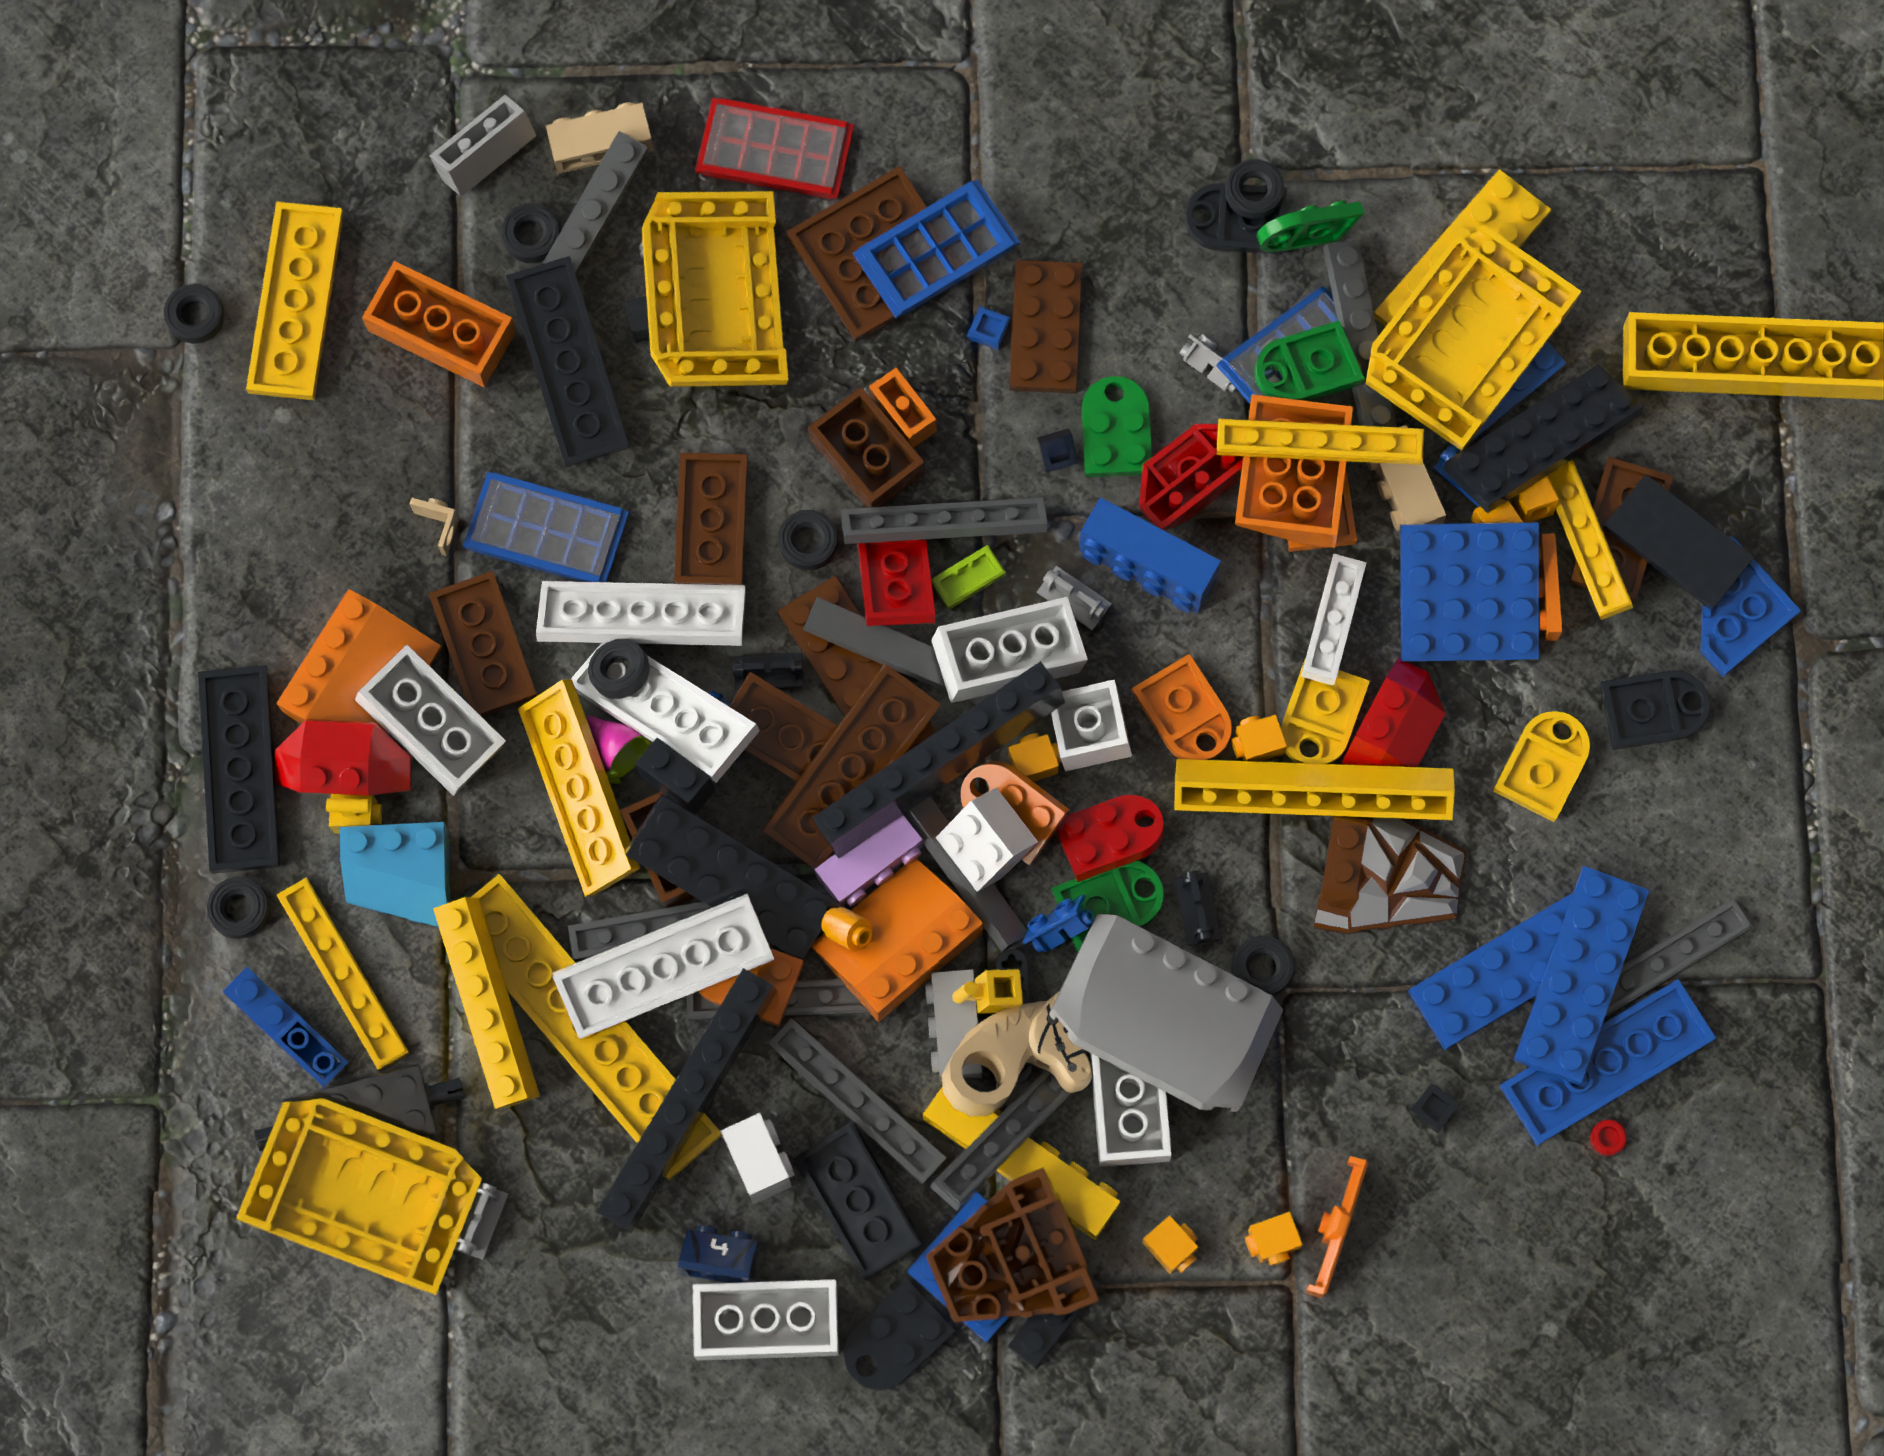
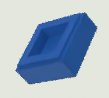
[967,306,1011,350]

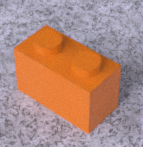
[869,368,937,448]

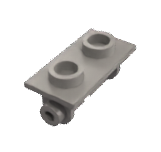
[1180,333,1245,393]
[1037,566,1112,630]
[454,1183,509,1260]

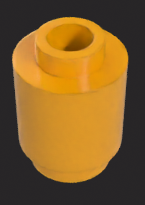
[821,907,873,952]

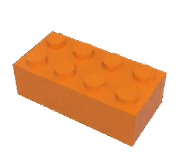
[362,261,516,388]

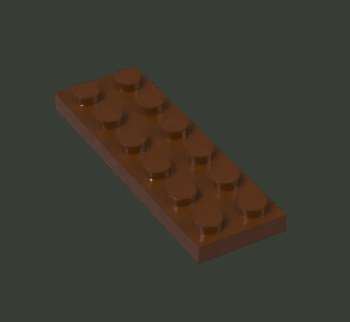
[777,576,936,753]
[762,663,941,869]

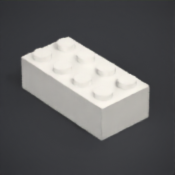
[931,597,1088,703]
[355,645,506,796]
[1090,1053,1171,1167]
[693,1280,839,1360]

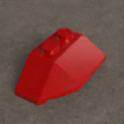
[1139,424,1244,531]
[1341,657,1445,767]
[275,719,411,796]

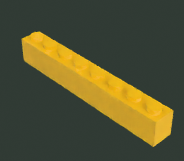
[1174,759,1454,820]

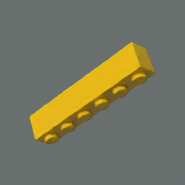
[433,897,540,1109]
[922,1086,1121,1240]

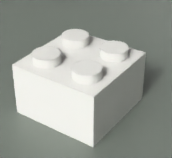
[1051,680,1132,771]
[936,787,1038,892]
[721,1113,795,1205]

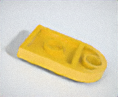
[1281,658,1370,764]
[1493,711,1590,822]

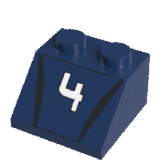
[677,1225,759,1283]

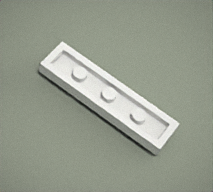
[1301,554,1367,686]

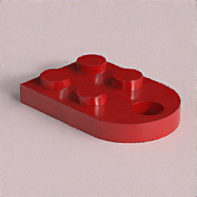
[1055,795,1164,882]

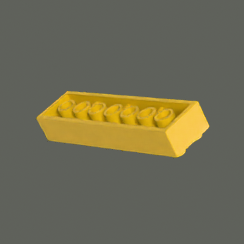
[1623,312,1884,400]

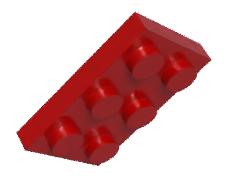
[857,539,935,626]

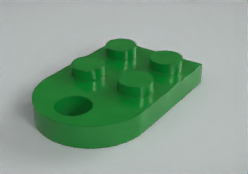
[1257,200,1365,252]
[1254,320,1365,401]
[1082,376,1152,478]
[1051,861,1163,954]

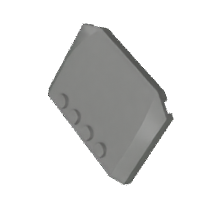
[1049,914,1283,1112]

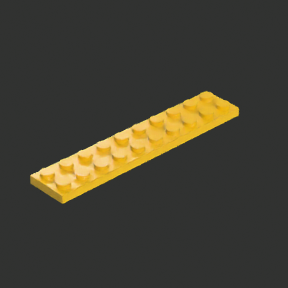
[472,874,722,1181]

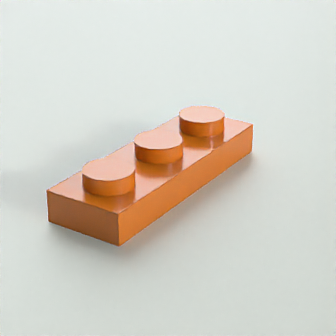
[1539,533,1562,641]

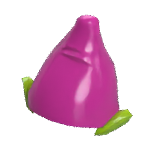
[586,715,653,784]

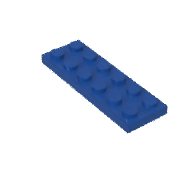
[1513,866,1649,1086]
[1408,893,1573,1050]
[1499,979,1716,1146]

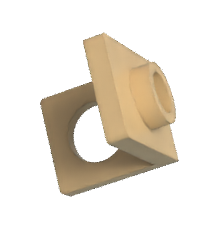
[410,498,459,556]

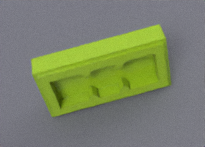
[931,545,1006,610]

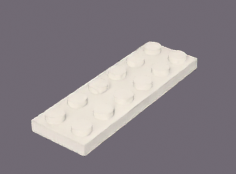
[536,581,746,646]
[571,643,760,783]
[552,894,774,1039]

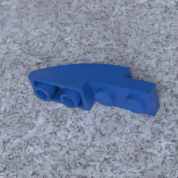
[222,966,348,1087]

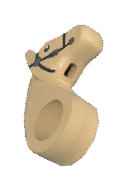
[942,991,1093,1116]

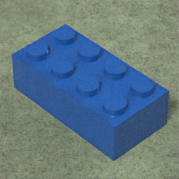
[1079,497,1221,614]

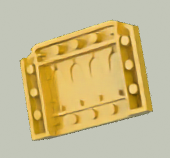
[642,192,788,387]
[1365,225,1582,451]
[236,1098,482,1295]

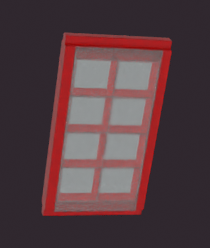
[695,98,854,199]

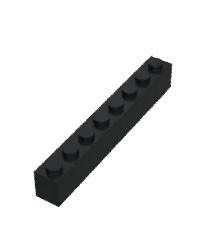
[812,661,1065,859]
[596,968,777,1233]

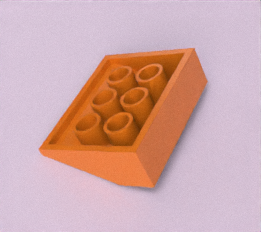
[1235,394,1353,548]
[276,589,442,734]
[811,858,983,1023]

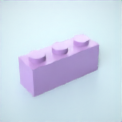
[815,815,923,907]

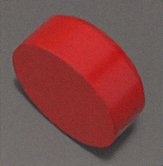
[1590,1119,1627,1156]

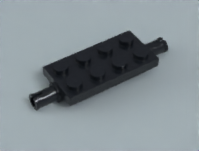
[254,1064,465,1152]

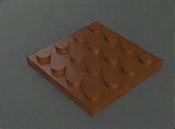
[786,166,968,343]

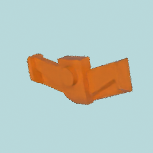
[1305,1156,1368,1298]

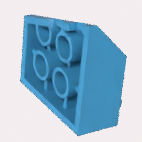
[340,822,450,927]

